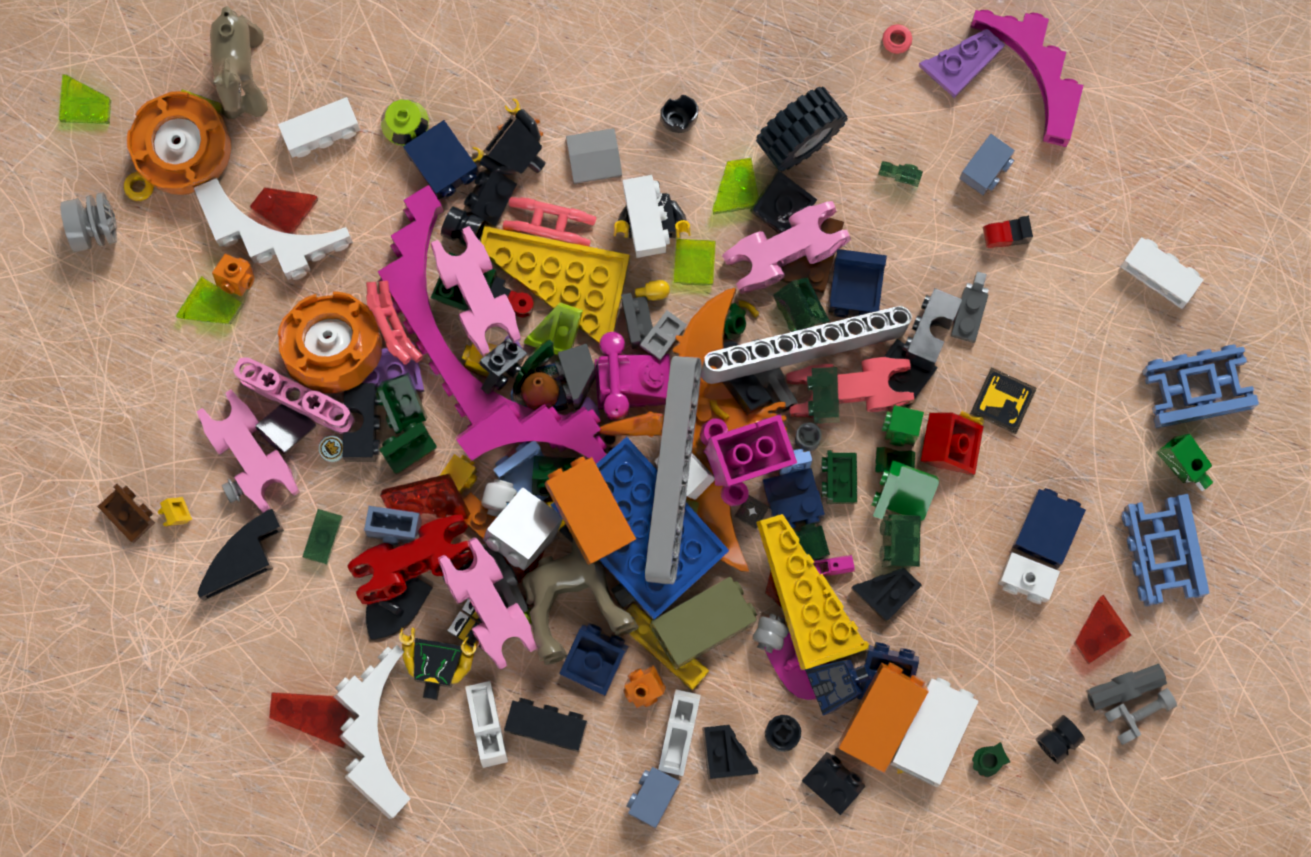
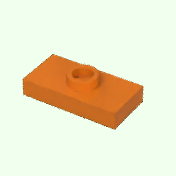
[453,492,497,539]

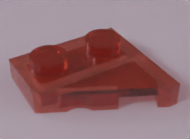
[1074,594,1132,664]

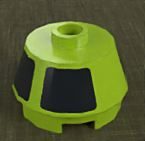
[380,99,429,146]

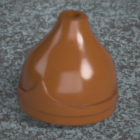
[521,372,559,410]

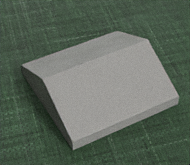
[566,128,622,184]

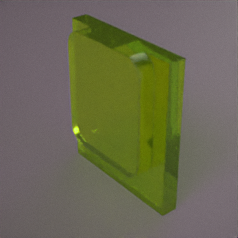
[674,239,716,286]

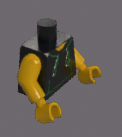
[399,628,479,700]

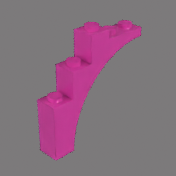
[970,10,1084,147]
[455,402,607,463]

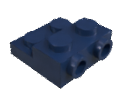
[762,468,825,529]
[559,623,629,696]
[857,642,919,699]

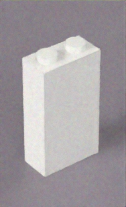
[890,678,978,787]

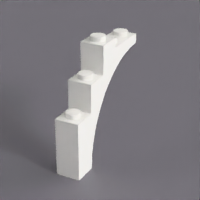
[194,178,353,280]
[334,645,411,819]

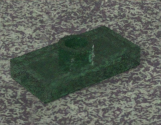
[302,509,343,565]

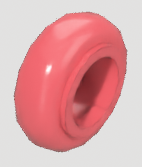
[882,24,913,54]

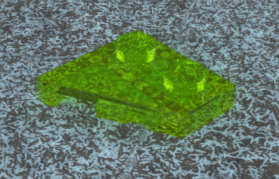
[712,158,759,215]

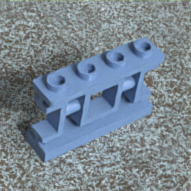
[1142,344,1259,429]
[1122,494,1210,607]

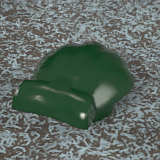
[724,303,746,340]
[972,742,1010,777]

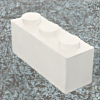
[278,97,361,158]
[623,175,670,258]
[1120,237,1204,309]

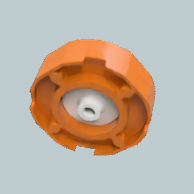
[127,91,231,195]
[278,291,382,394]

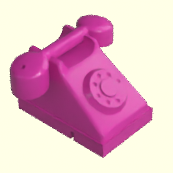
[595,332,670,421]
[700,415,797,506]

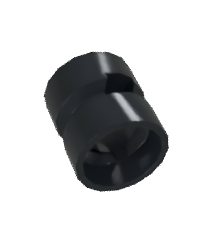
[440,206,486,247]
[1036,715,1085,764]

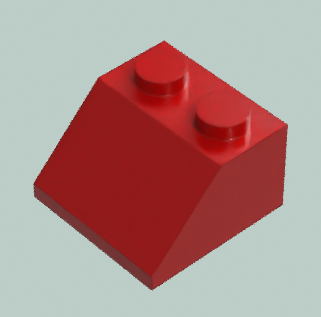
[921,412,984,475]

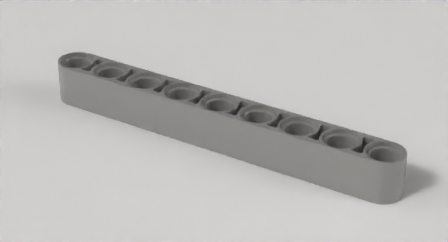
[701,306,912,384]
[645,356,702,584]

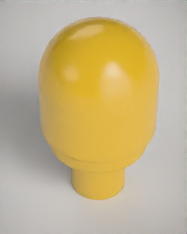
[635,280,670,301]

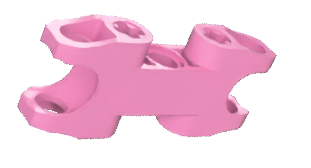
[722,201,851,294]
[431,226,521,357]
[233,358,355,434]
[197,389,300,513]
[438,537,537,670]

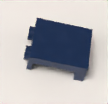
[403,120,479,200]
[828,249,887,318]
[1012,488,1086,568]

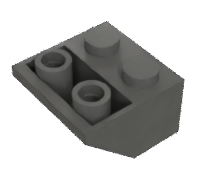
[555,344,596,410]

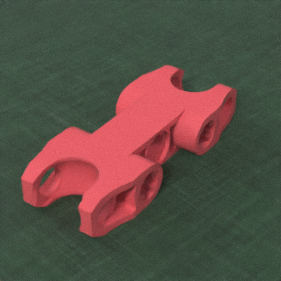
[786,357,914,419]

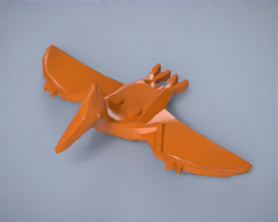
[599,288,787,572]

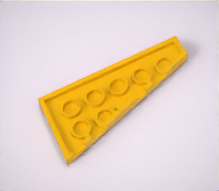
[756,514,869,670]

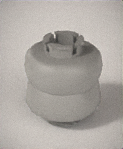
[753,614,789,653]

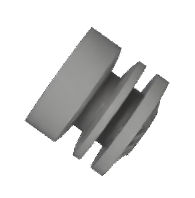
[60,192,117,253]

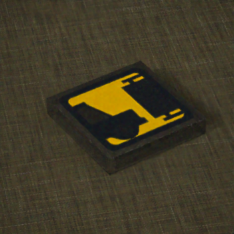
[970,367,1037,434]

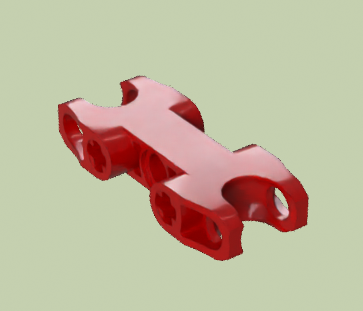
[347,515,474,604]

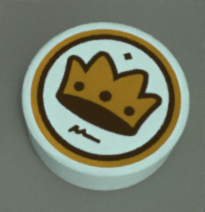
[319,436,343,462]

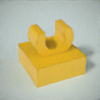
[158,497,192,527]

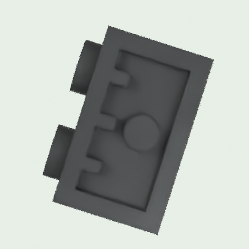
[621,293,653,349]

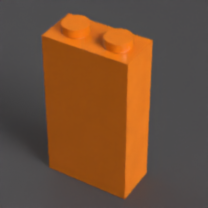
[544,456,636,565]
[838,663,929,773]

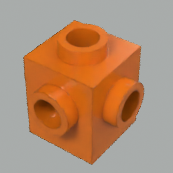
[212,254,255,297]
[623,665,666,708]

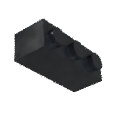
[504,698,588,753]

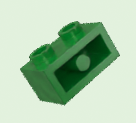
[882,405,924,447]

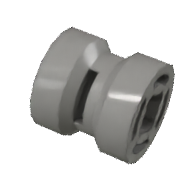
[795,422,822,452]

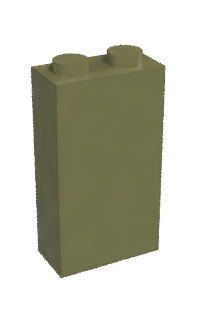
[649,576,757,670]

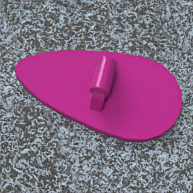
[764,632,831,700]

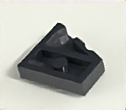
[851,567,922,623]

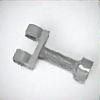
[1105,688,1177,745]

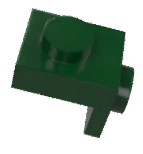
[875,447,916,474]

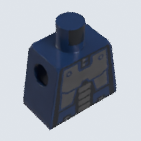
[805,660,872,716]

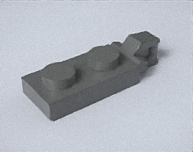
[951,272,989,343]

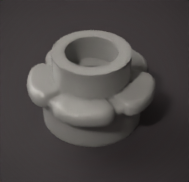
[222,479,243,503]

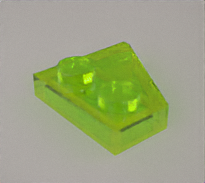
[59,74,112,124]
[176,276,244,325]

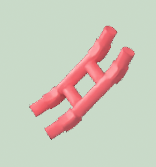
[503,197,596,247]
[366,281,423,365]

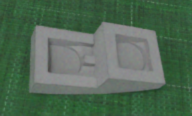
[640,310,687,361]

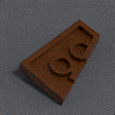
[780,218,844,293]

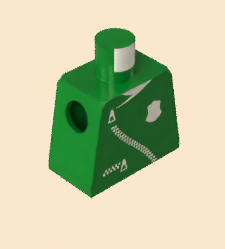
[1156,434,1213,491]

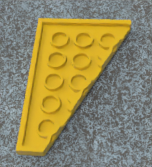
[481,226,630,344]

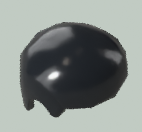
[660,95,699,133]

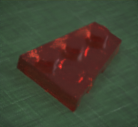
[380,473,470,519]
[269,692,348,749]

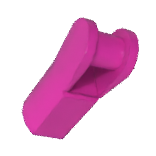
[813,555,855,577]

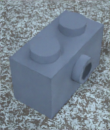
[959,134,1015,196]
[364,506,422,545]
[626,767,680,829]

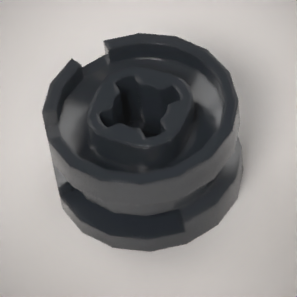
[765,715,802,752]

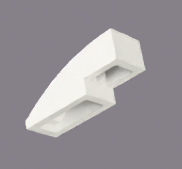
[465,681,508,768]
[658,690,701,776]

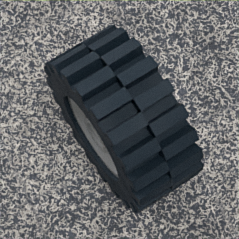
[756,86,848,172]

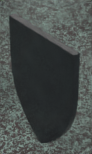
[366,577,433,640]

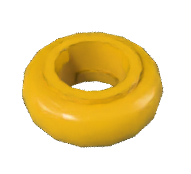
[123,171,154,201]

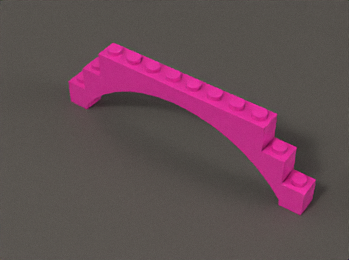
[377,185,573,453]

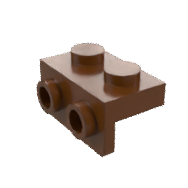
[97,484,155,544]

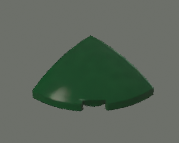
[513,339,554,395]

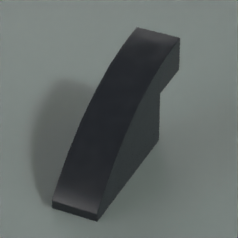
[197,509,284,601]

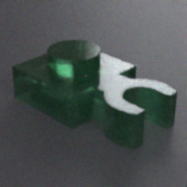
[878,161,923,187]

